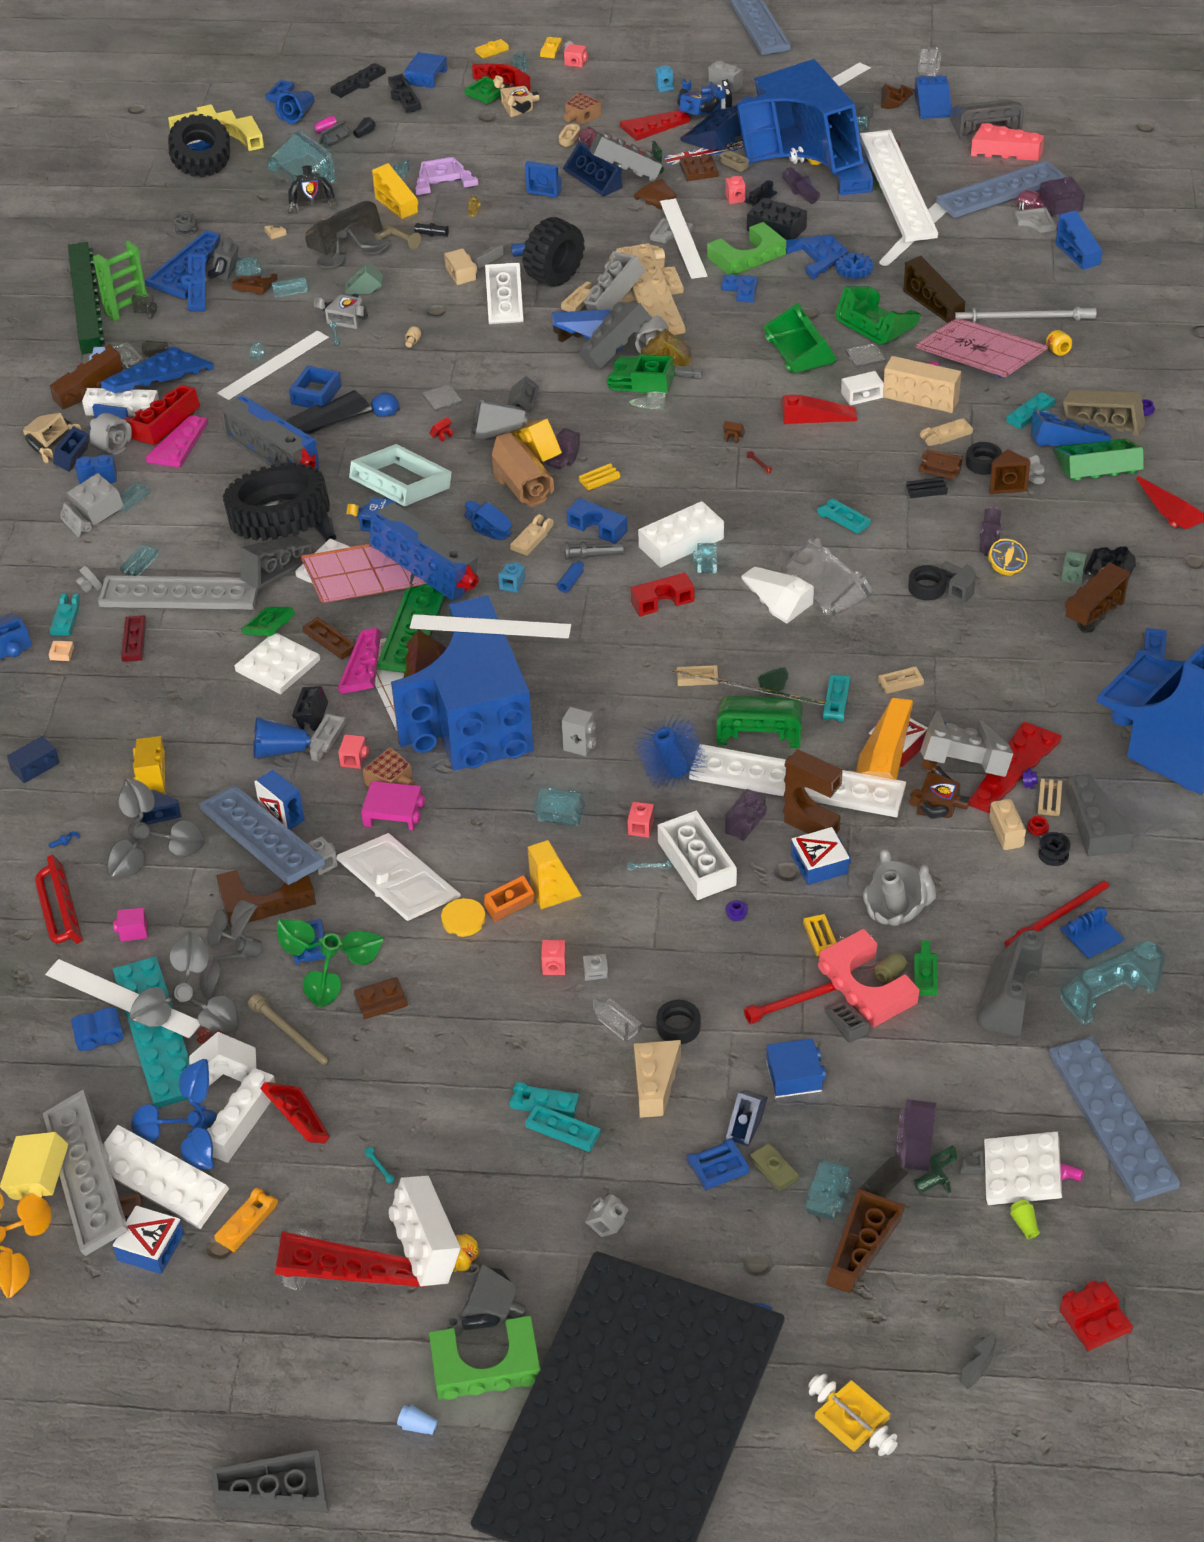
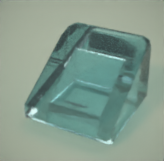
[393,159,410,178]

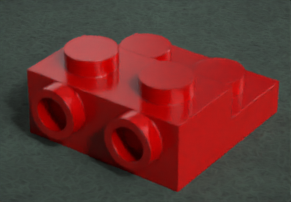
[1060,1280,1133,1351]

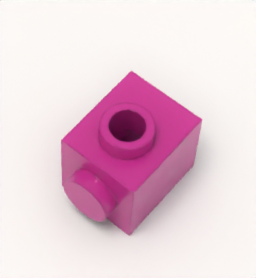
[113,907,148,942]

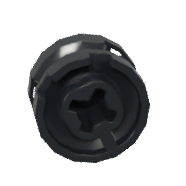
[1038,832,1071,866]

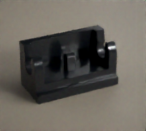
[292,686,328,731]

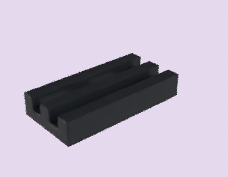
[906,477,948,498]

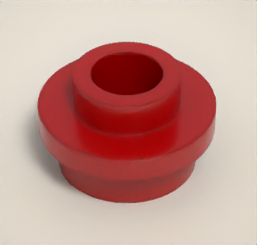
[1027,816,1049,836]

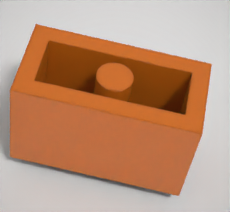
[484,875,534,923]

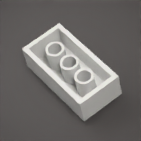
[638,501,724,568]
[658,810,737,900]
[389,1176,460,1286]

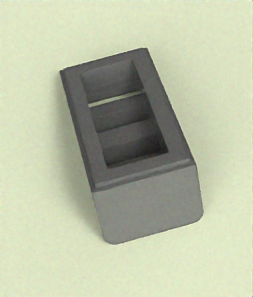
[825,1000,869,1043]

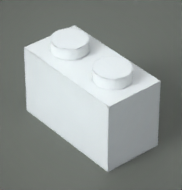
[841,371,884,406]

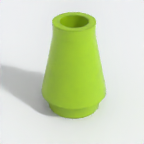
[1010,1200,1040,1239]

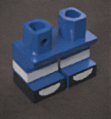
[701,80,732,110]

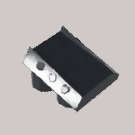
[1084,546,1136,578]

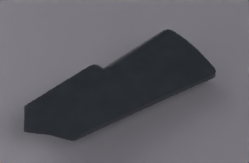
[286,390,372,434]

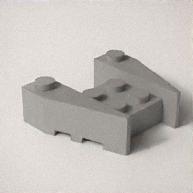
[920,711,1013,777]

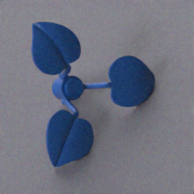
[131,1059,217,1170]

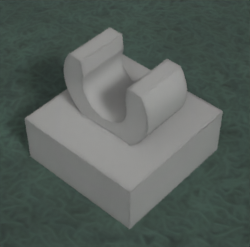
[76,566,103,592]

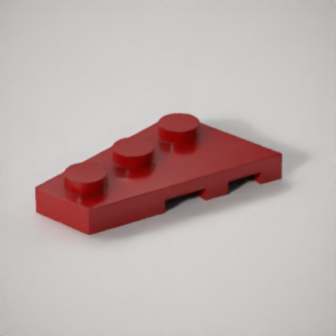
[260,1082,330,1144]

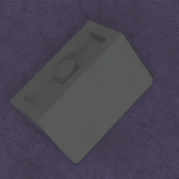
[507,376,539,412]

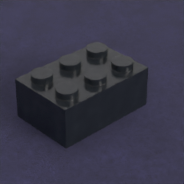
[747,197,807,240]

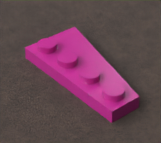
[146,415,208,468]
[337,627,381,694]

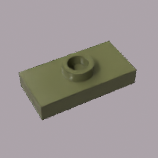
[750,1143,799,1192]

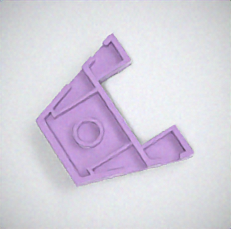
[415,157,478,195]

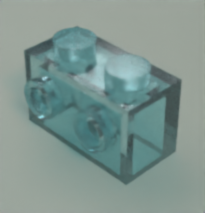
[534,788,585,827]
[806,1160,852,1221]

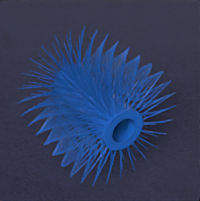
[634,715,708,790]

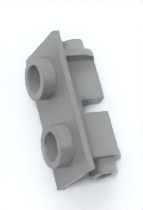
[60,502,92,537]

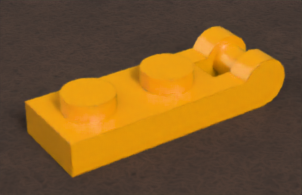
[214,1187,278,1252]

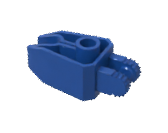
[464,501,512,540]

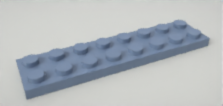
[729,0,791,55]
[936,160,1066,218]
[199,785,325,885]
[1048,1036,1180,1202]

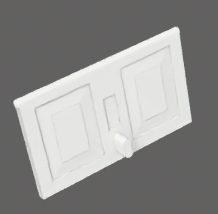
[337,833,461,921]

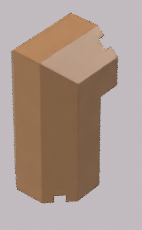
[492,432,554,507]

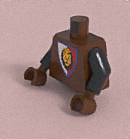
[909,759,970,819]

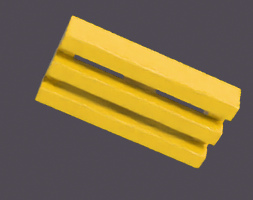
[579,463,620,491]
[803,914,837,956]

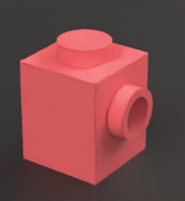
[564,44,588,67]
[726,176,745,204]
[338,735,369,769]
[628,802,654,838]
[541,940,566,975]

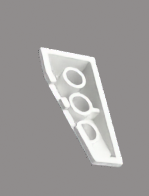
[741,566,814,623]

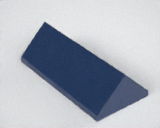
[562,141,622,196]

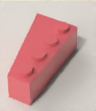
[971,123,1044,161]

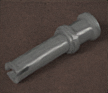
[565,542,623,560]

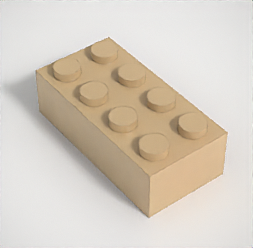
[883,356,961,413]

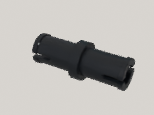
[414,223,449,237]

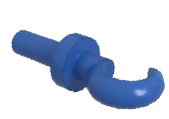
[49,831,80,848]

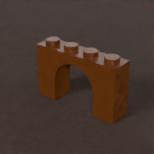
[783,749,843,834]
[216,870,316,927]

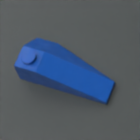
[551,310,623,351]

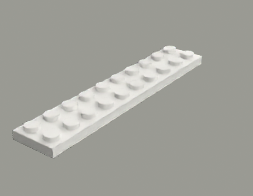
[859,130,938,242]
[689,744,906,817]

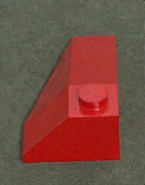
[472,64,531,91]
[781,394,857,424]
[1136,476,1204,529]

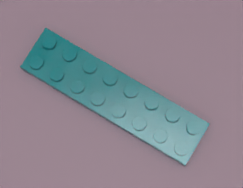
[112,956,190,1108]

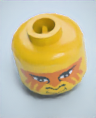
[1046,330,1072,356]
[453,1234,479,1272]

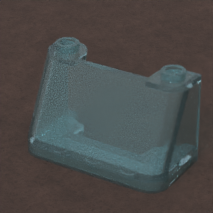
[267,130,336,195]
[1060,942,1165,1026]

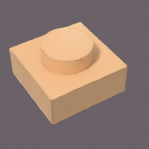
[49,641,74,661]

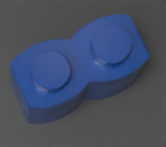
[76,455,117,484]
[71,1007,124,1051]

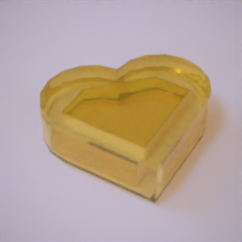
[468,196,480,217]

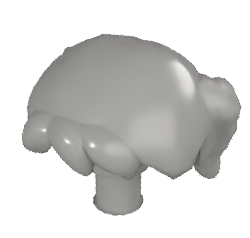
[863,849,936,926]

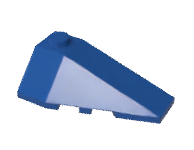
[1031,409,1112,447]

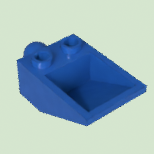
[0,613,32,659]

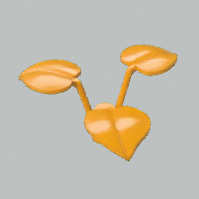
[0,1193,52,1298]

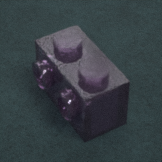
[725,789,767,841]

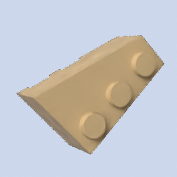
[634,1040,681,1118]

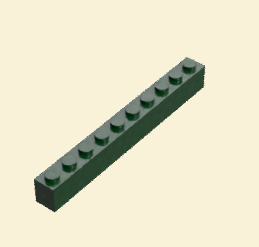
[68,242,105,354]

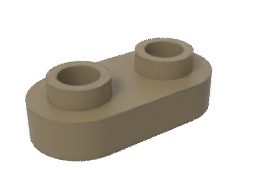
[720,151,749,172]

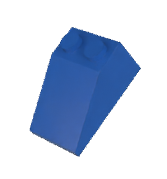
[914,75,952,119]

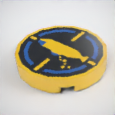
[988,539,1027,576]

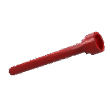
[744,982,837,1025]

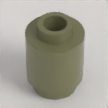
[874,952,907,984]

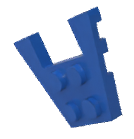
[786,235,849,279]

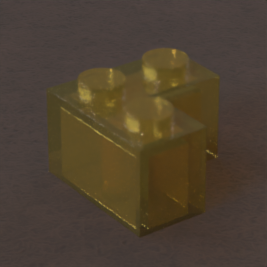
[641,329,692,367]

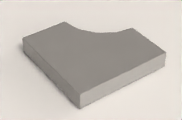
[1013,207,1056,233]
[650,218,693,243]

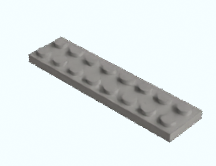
[98,576,258,610]
[42,1089,128,1256]

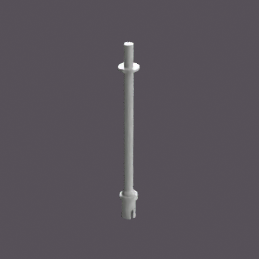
[955,306,1096,324]

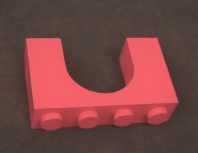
[818,929,919,1028]

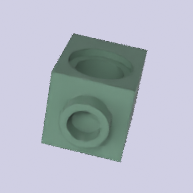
[1062,551,1087,584]

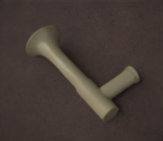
[375,224,422,250]

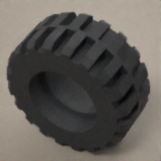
[168,114,230,177]
[522,217,585,287]

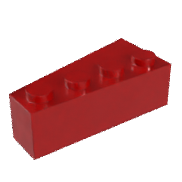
[124,385,200,445]

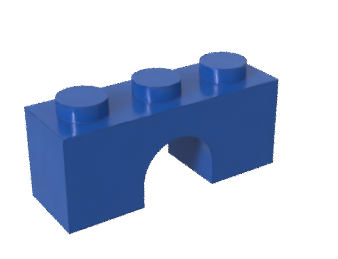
[567,498,628,543]

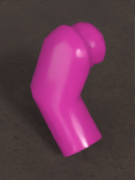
[1061,1163,1084,1182]

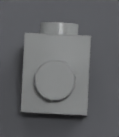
[583,954,608,981]

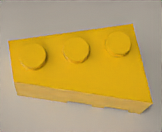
[511,419,562,462]

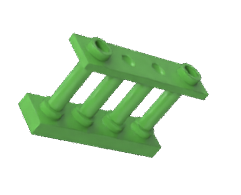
[93,241,149,321]

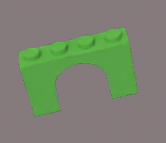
[707,222,786,275]
[429,1316,540,1400]

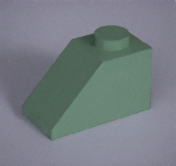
[344,262,383,294]

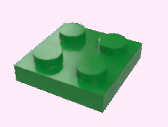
[464,76,501,104]
[241,607,295,637]

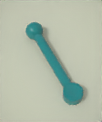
[365,1147,395,1184]

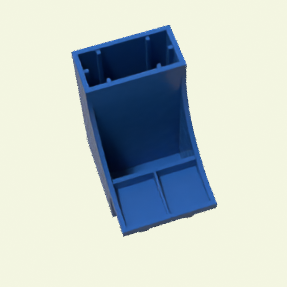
[736,59,864,173]
[391,595,534,771]
[1097,644,1204,795]

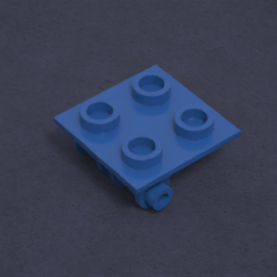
[1060,907,1125,959]

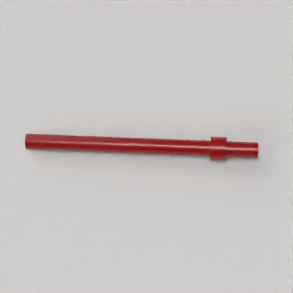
[1004,880,1109,947]

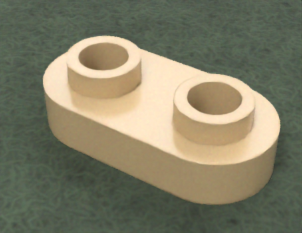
[559,124,580,147]

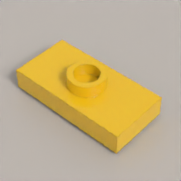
[540,37,562,58]
[475,39,509,59]

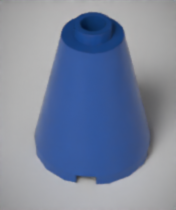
[275,91,314,124]
[253,717,310,759]

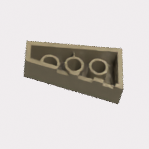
[1063,390,1145,436]

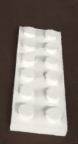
[103,1125,229,1229]

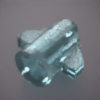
[512,51,528,72]

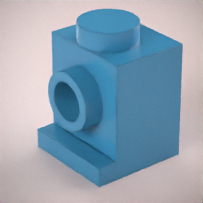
[655,66,674,92]
[498,562,525,593]

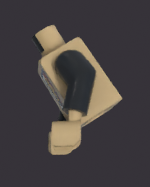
[493,75,539,117]
[23,413,81,463]

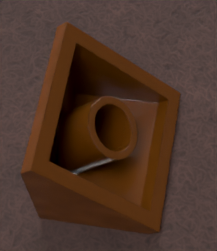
[989,449,1031,494]

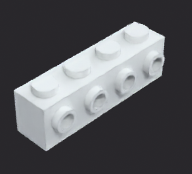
[82,388,159,417]
[207,1068,275,1163]

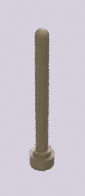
[248,993,328,1065]

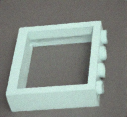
[349,444,452,506]

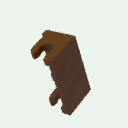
[919,448,963,480]

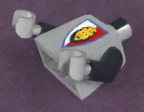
[314,294,368,329]

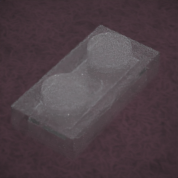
[115,342,143,369]

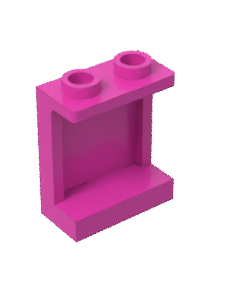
[361,781,425,831]

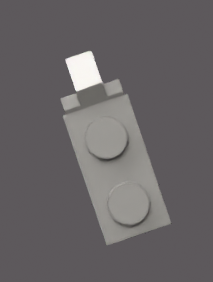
[310,714,347,762]

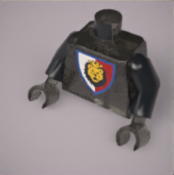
[288,165,338,214]

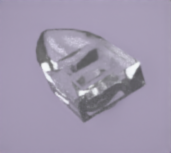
[629,392,666,410]

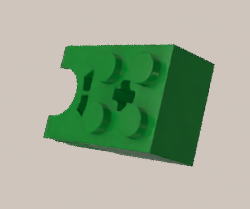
[606,354,675,394]

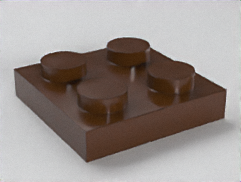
[680,154,718,181]

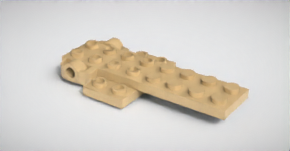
[609,243,685,336]

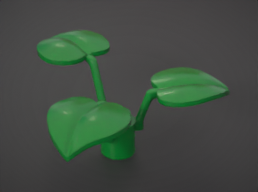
[277,919,384,1007]

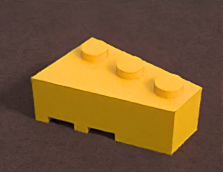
[372,163,418,219]
[133,736,166,794]
[528,840,582,909]

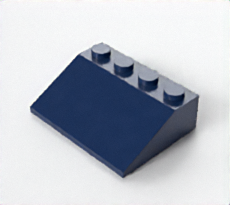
[680,106,742,151]

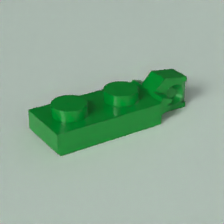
[914,940,938,996]

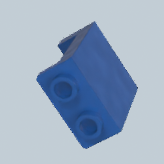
[404,52,447,88]
[833,157,873,195]

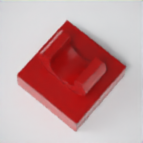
[429,417,453,442]

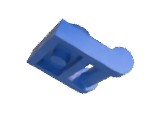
[686,1138,749,1191]

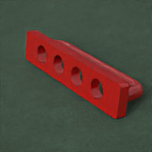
[35,854,83,944]

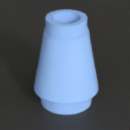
[397,1404,438,1435]

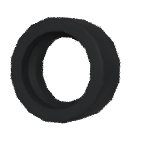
[966,442,1002,475]
[908,565,946,600]
[656,999,701,1044]

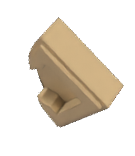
[264,225,287,239]

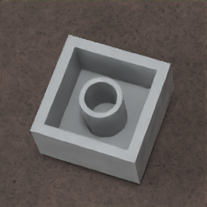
[67,473,124,526]

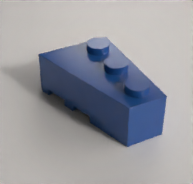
[1056,210,1102,270]

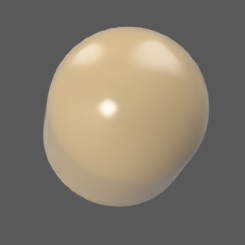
[405,326,421,347]

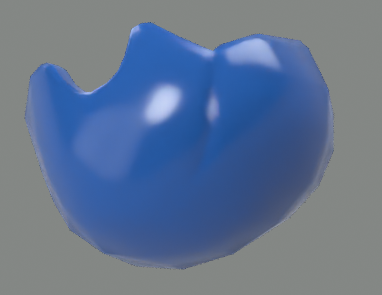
[371,392,400,417]

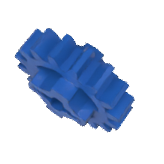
[836,252,873,280]

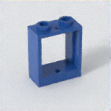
[289,365,342,408]

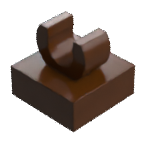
[723,421,745,444]

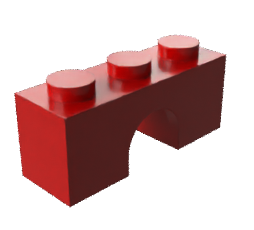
[631,572,694,616]

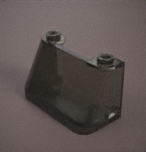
[305,200,383,255]

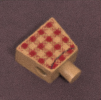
[564,92,602,124]
[363,748,416,786]

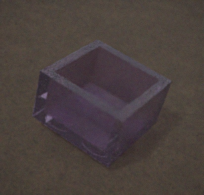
[1039,177,1085,217]
[896,1099,936,1171]

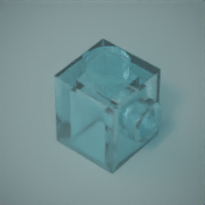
[235,257,262,277]
[693,543,717,573]

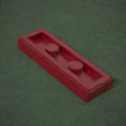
[121,615,146,662]

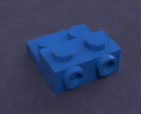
[525,161,562,198]

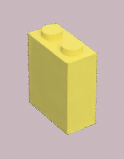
[0,1132,69,1200]

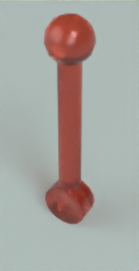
[747,451,772,473]

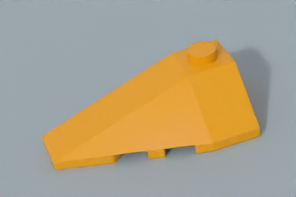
[856,698,913,780]

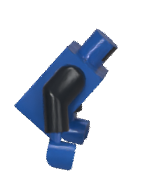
[677,78,726,115]

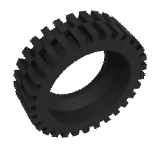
[223,463,330,541]

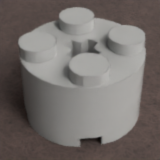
[634,315,671,355]
[90,413,132,455]

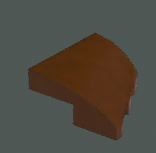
[881,84,914,109]
[634,179,677,210]

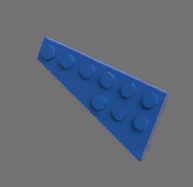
[145,230,221,300]
[101,347,213,393]

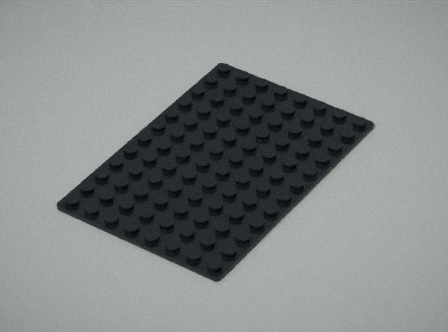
[471,1251,785,1542]

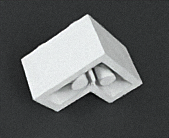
[189,1032,256,1086]

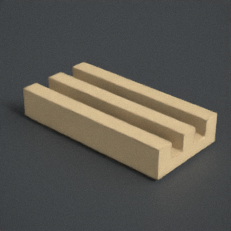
[677,665,718,686]
[878,666,924,694]
[1038,779,1062,816]

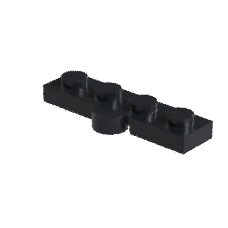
[330,63,386,98]
[388,74,421,112]

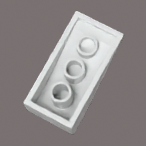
[485,263,523,324]

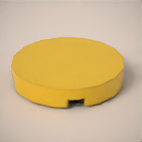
[441,898,486,937]

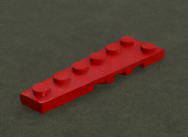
[969,721,1062,813]
[274,1231,426,1287]

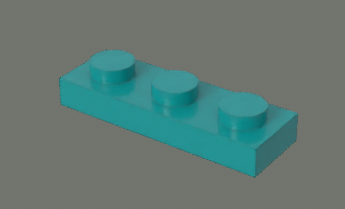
[1006,392,1055,430]
[525,1104,601,1152]

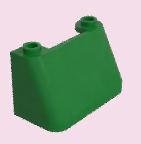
[835,286,921,344]
[763,303,838,374]
[717,696,803,749]

